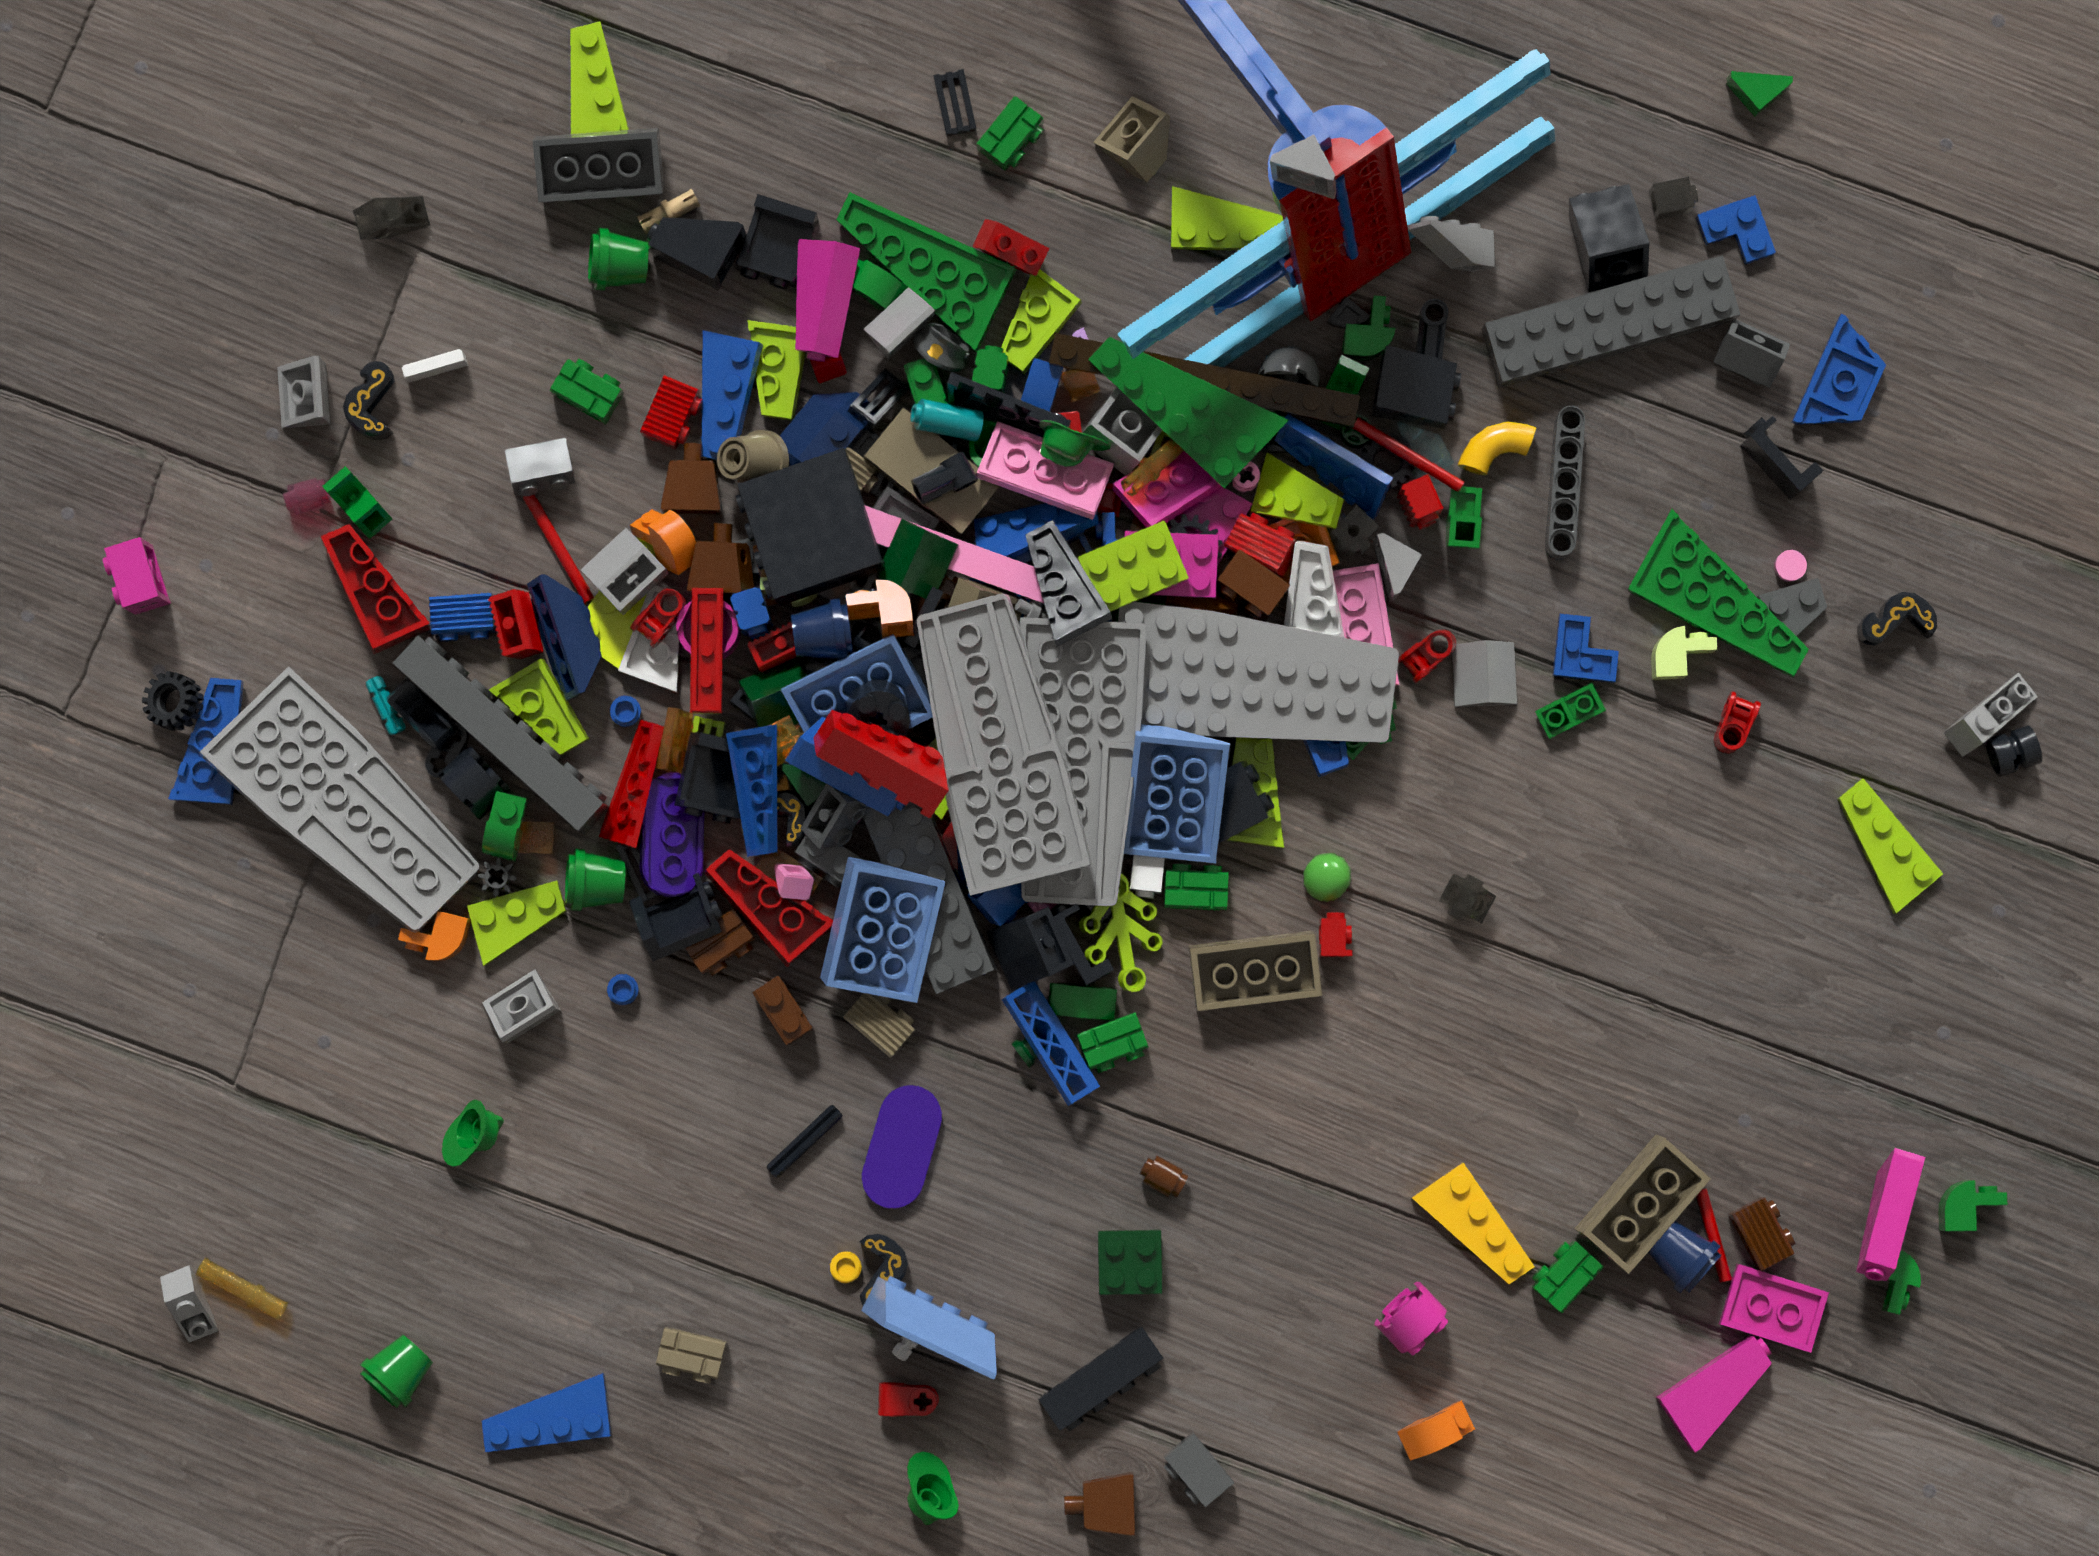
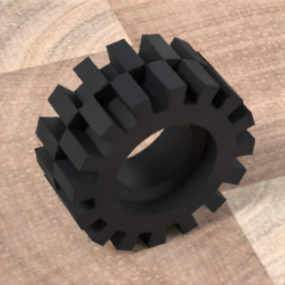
[142,671,204,731]

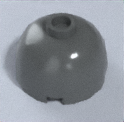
[1258,346,1319,387]

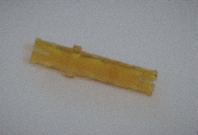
[1121,439,1184,496]
[196,1258,288,1320]

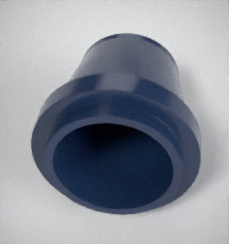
[791,599,853,661]
[1648,1221,1721,1294]

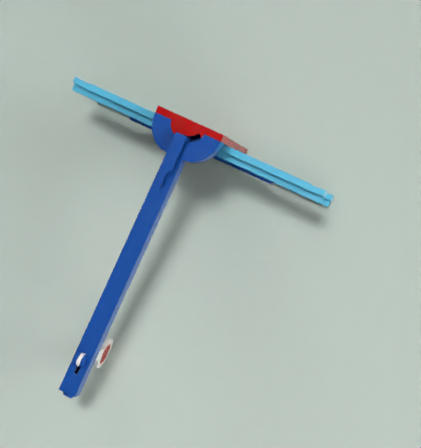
[1118,0,1555,367]

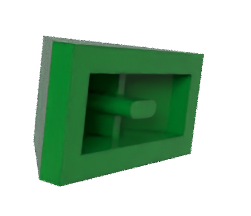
[1726,71,1793,117]

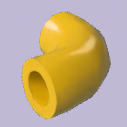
[1458,422,1536,475]

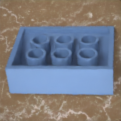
[781,634,932,733]
[1124,724,1230,863]
[820,857,945,1003]
[861,1276,997,1380]

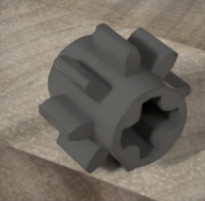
[478,858,518,897]

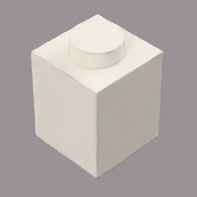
[1129,855,1165,899]

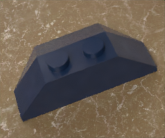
[780,392,879,467]
[527,574,602,701]

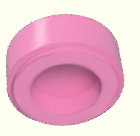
[1774,550,1807,582]

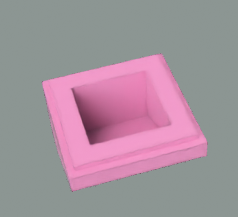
[774,863,814,900]

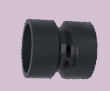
[1985,725,2042,777]

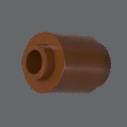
[1139,1155,1188,1198]

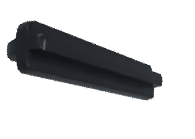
[766,1105,843,1178]

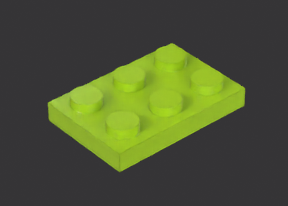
[1078,520,1189,612]

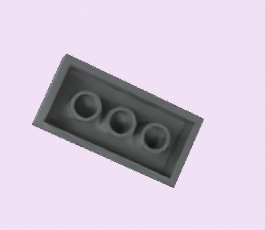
[533,128,664,203]

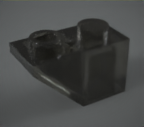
[353,196,430,240]

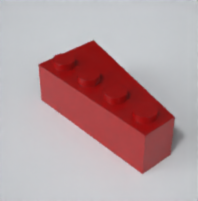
[321,524,431,654]
[813,710,949,818]
[705,849,833,967]

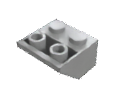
[581,528,669,615]

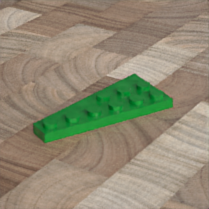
[836,192,1017,353]
[1088,337,1289,488]
[1627,509,1809,678]

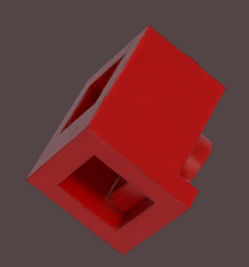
[1319,912,1352,957]

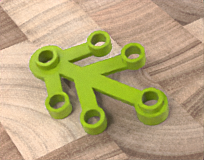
[1079,874,1163,992]

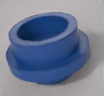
[610,696,641,727]
[607,974,639,1005]

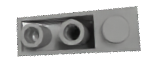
[1408,216,1495,272]
[1943,673,2038,757]

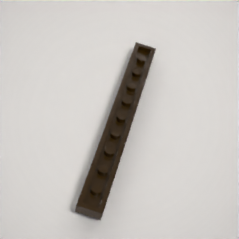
[1049,333,1360,428]

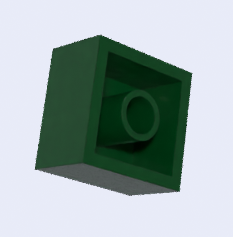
[1098,1229,1162,1295]

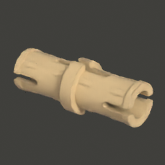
[637,189,700,234]

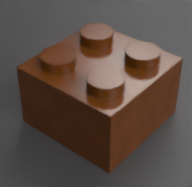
[1217,549,1290,622]

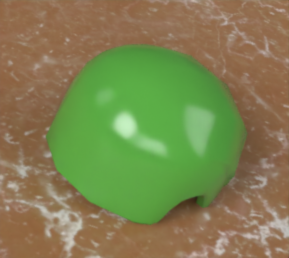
[1303,853,1351,902]

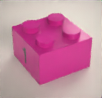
[103,537,171,615]

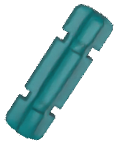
[365,676,406,735]

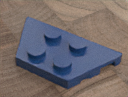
[1791,314,1886,424]

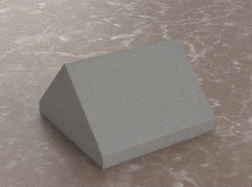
[1270,135,1336,199]
[864,287,935,360]
[277,356,330,428]
[1373,533,1422,602]
[1452,640,1517,707]
[482,969,561,1043]

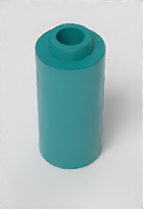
[910,399,983,441]

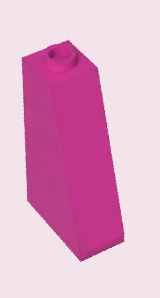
[795,239,860,362]
[1856,1148,1925,1281]
[1656,1335,1772,1452]

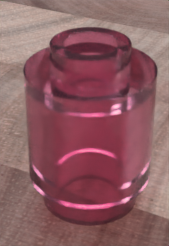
[283,478,331,515]

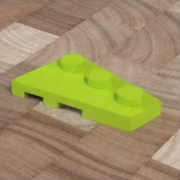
[467,881,567,966]

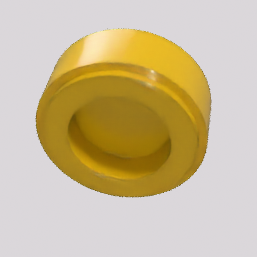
[830,1251,862,1283]

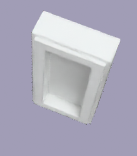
[402,349,468,383]

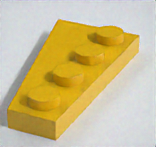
[1411,1163,1535,1284]

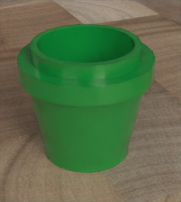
[588,228,649,291]
[565,848,625,911]
[360,1334,433,1408]

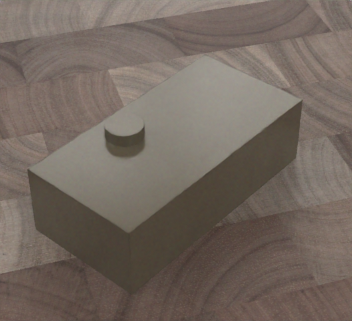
[864,408,1000,538]
[1188,931,1322,1011]
[1574,1134,1711,1274]

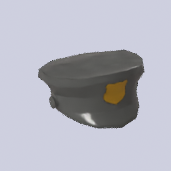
[913,323,969,372]

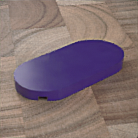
[640,772,705,898]
[862,1085,942,1208]

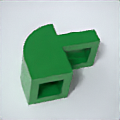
[852,259,908,312]
[1342,295,1396,361]
[1320,355,1370,430]
[322,466,393,539]
[1446,486,1482,549]
[482,791,528,862]
[1938,1180,2008,1231]
[1882,1250,1921,1315]

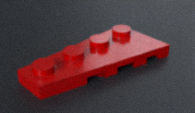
[599,720,664,848]

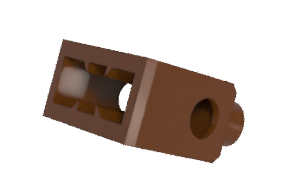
[661,443,722,515]
[687,523,754,593]
[1064,1472,1135,1536]

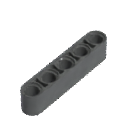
[1545,405,1585,560]

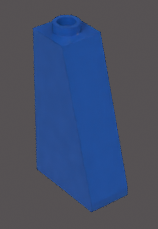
[785,717,906,816]

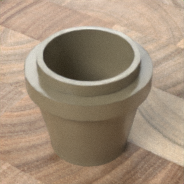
[717,430,789,483]

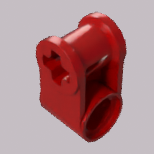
[630,589,686,648]
[1398,629,1456,684]
[1714,691,1761,754]
[878,1382,939,1417]

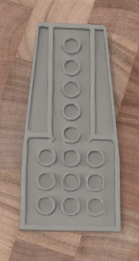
[917,594,1093,896]
[1118,602,1399,742]
[1020,617,1147,906]
[200,666,479,933]

